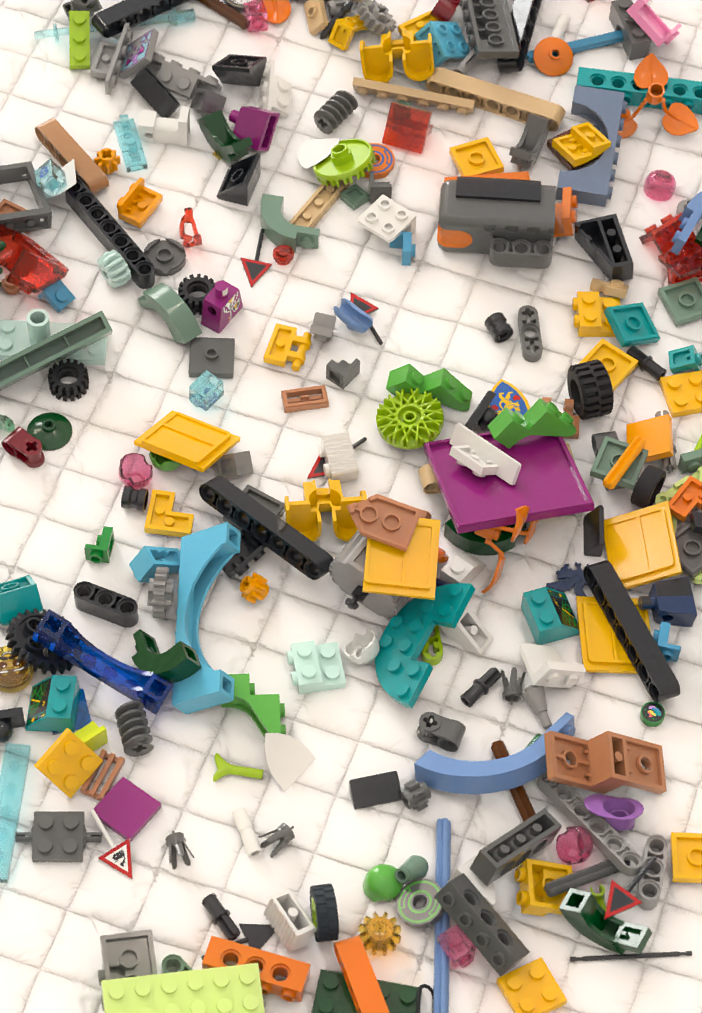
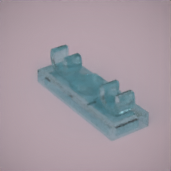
[113,114,148,173]

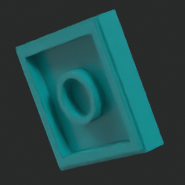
[604,302,660,348]

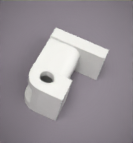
[138,106,190,147]

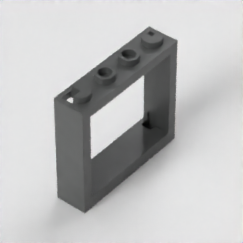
[0,161,52,236]

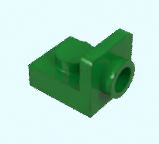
[84,526,115,563]

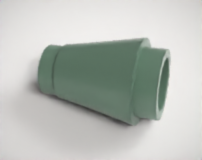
[395,855,429,883]

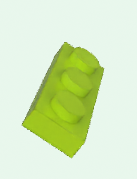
[69,11,90,69]

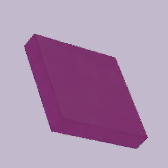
[94,777,162,842]

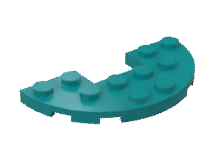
[375,583,475,709]

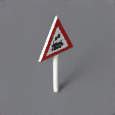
[90,808,133,880]

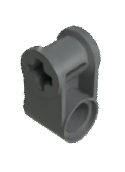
[417,712,466,752]

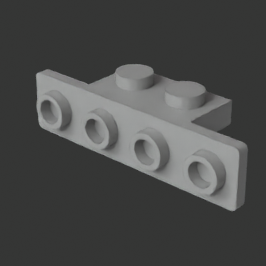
[91,22,133,95]
[151,52,222,99]

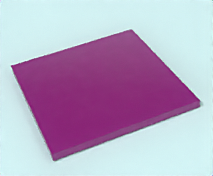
[423,432,595,534]

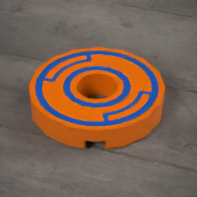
[364,143,395,179]

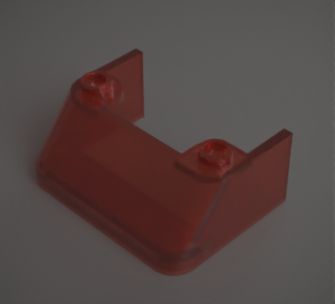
[0,224,69,295]

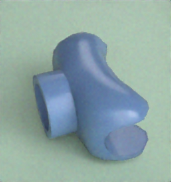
[333,298,373,333]

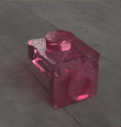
[243,0,268,32]
[437,924,476,970]

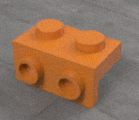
[554,187,578,237]

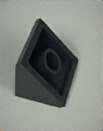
[212,54,267,87]
[216,153,260,206]

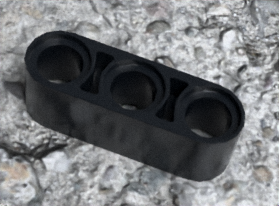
[130,67,180,118]
[73,581,139,628]

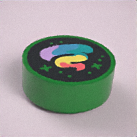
[640,702,665,727]

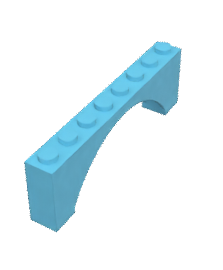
[171,522,241,715]

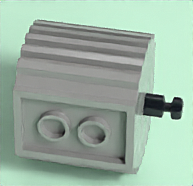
[329,530,410,619]

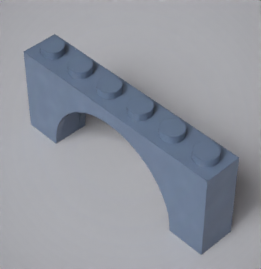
[556,85,627,207]

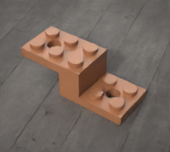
[544,730,667,794]

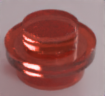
[273,245,294,265]

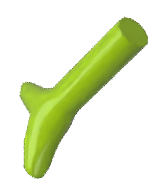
[213,753,264,782]

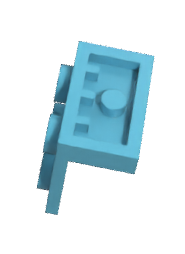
[415,21,470,68]

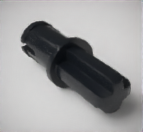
[626,346,667,381]
[460,667,501,707]
[202,893,240,941]

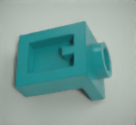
[668,345,702,374]

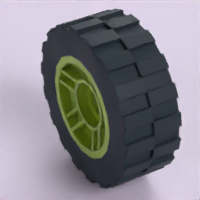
[310,883,339,943]

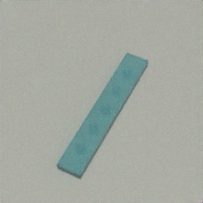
[0,743,31,883]

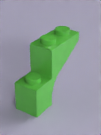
[386,363,473,412]
[488,398,577,449]
[221,674,286,738]

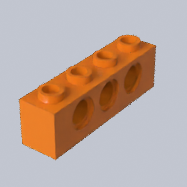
[202,936,311,1002]

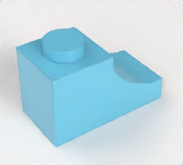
[129,546,180,583]

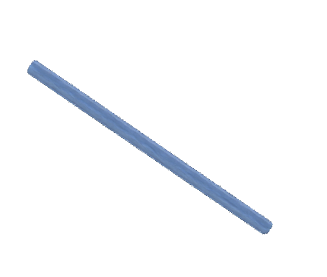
[433,818,451,1013]

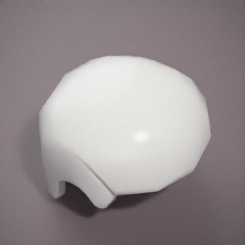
[344,629,380,665]

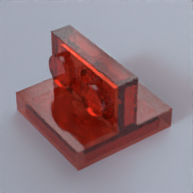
[382,102,433,154]

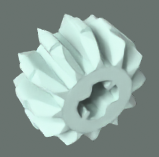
[97,249,131,288]

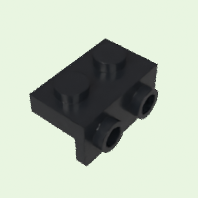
[222,529,266,578]

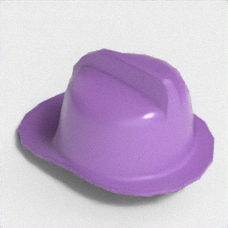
[584,794,644,831]

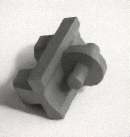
[63,0,103,20]

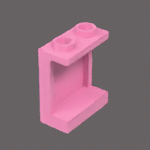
[626,0,682,47]

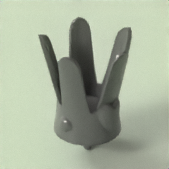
[501,667,526,705]
[258,822,295,858]
[165,831,195,869]

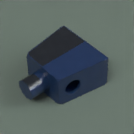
[638,577,697,627]

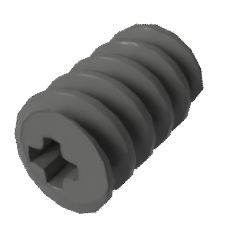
[314,90,358,134]
[115,700,154,757]

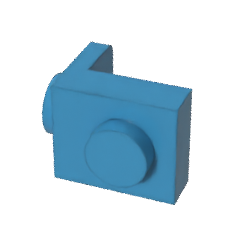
[389,231,416,266]
[38,278,76,313]
[653,621,681,662]

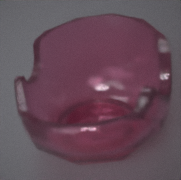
[643,169,677,201]
[118,453,153,489]
[556,826,593,865]

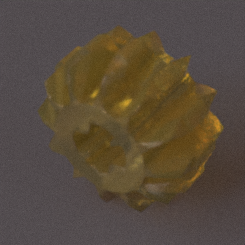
[358,911,401,956]

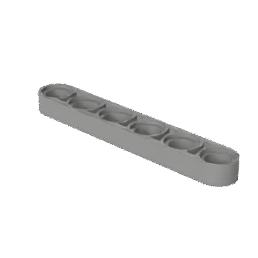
[536,771,643,876]

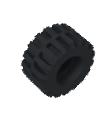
[567,360,614,420]

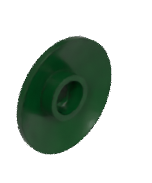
[27,412,72,451]

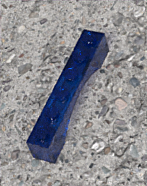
[31,609,174,715]

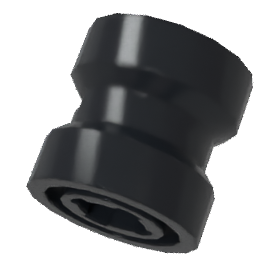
[484,312,514,343]
[121,485,149,512]

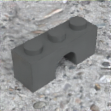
[609,0,651,61]

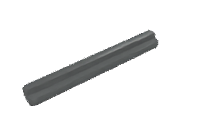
[544,860,630,897]

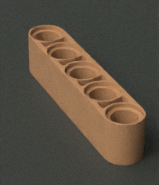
[34,118,109,194]

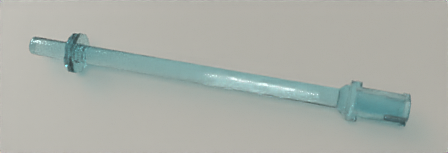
[34,8,195,42]

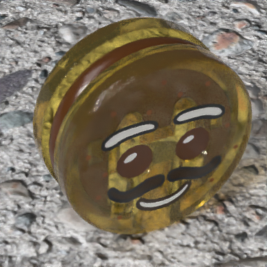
[0,646,34,693]

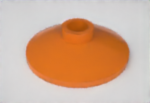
[533,37,573,77]

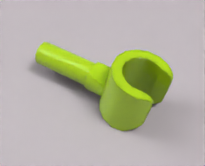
[590,884,606,911]

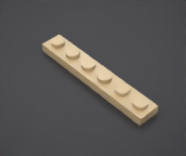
[352,77,476,115]

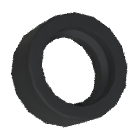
[630,464,666,508]

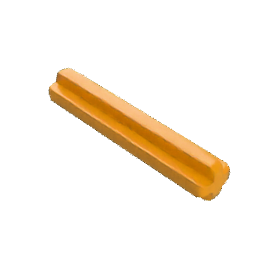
[603,436,646,490]

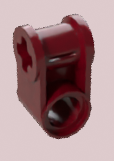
[429,0,460,22]
[1,427,45,468]

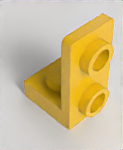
[328,15,368,51]

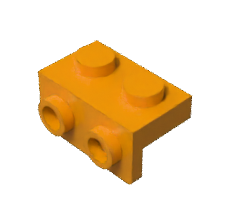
[117,177,163,228]

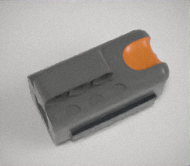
[437,176,556,269]

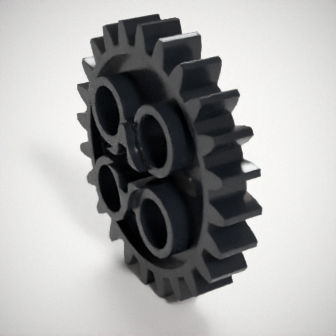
[5,608,83,675]

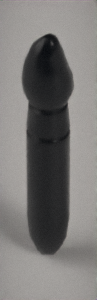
[320,0,353,40]

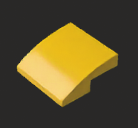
[552,122,611,167]

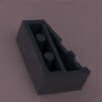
[574,214,633,281]

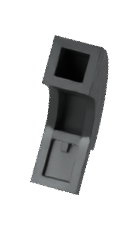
[509,113,552,169]

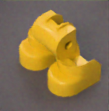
[359,29,434,83]
[284,479,367,542]

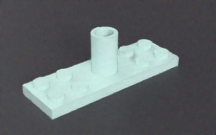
[0,309,108,366]

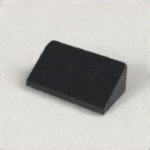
[583,505,604,557]
[349,771,402,810]

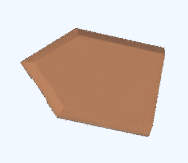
[346,494,422,552]

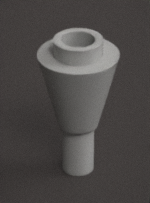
[522,685,552,729]

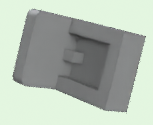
[309,312,336,341]

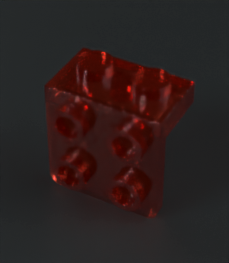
[639,212,702,269]

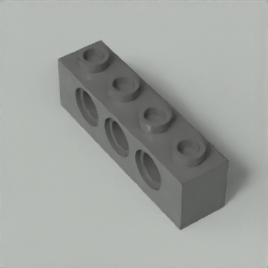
[469,808,562,886]
[434,873,530,977]

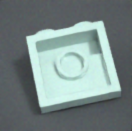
[287,640,346,694]

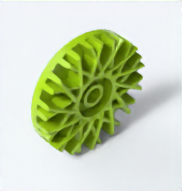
[313,138,376,187]
[376,388,444,449]

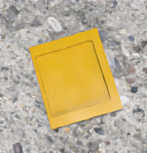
[134,410,241,473]
[604,501,682,590]
[362,518,441,600]
[575,596,651,674]

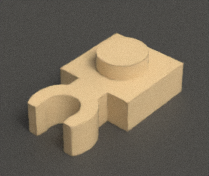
[589,278,629,299]

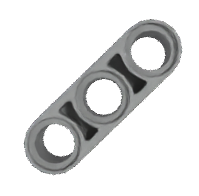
[636,834,668,910]

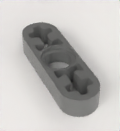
[517,305,543,363]

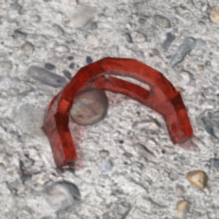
[179,207,202,248]

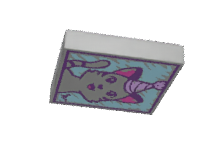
[119,28,159,79]

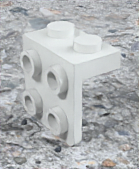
[358,194,417,242]
[519,643,586,688]

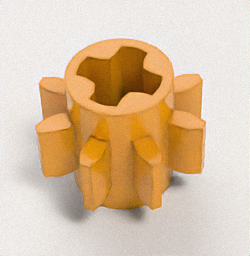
[94,148,121,174]
[239,572,269,604]

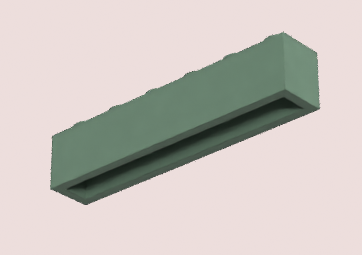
[0,310,113,391]

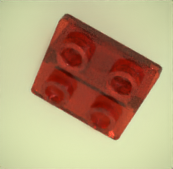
[658,241,702,285]

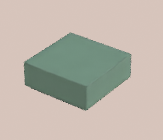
[340,183,370,211]

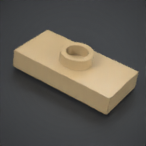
[304,0,329,36]

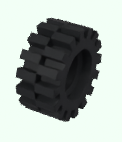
[178,274,216,315]
[48,359,89,402]

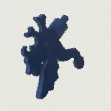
[546,562,589,597]

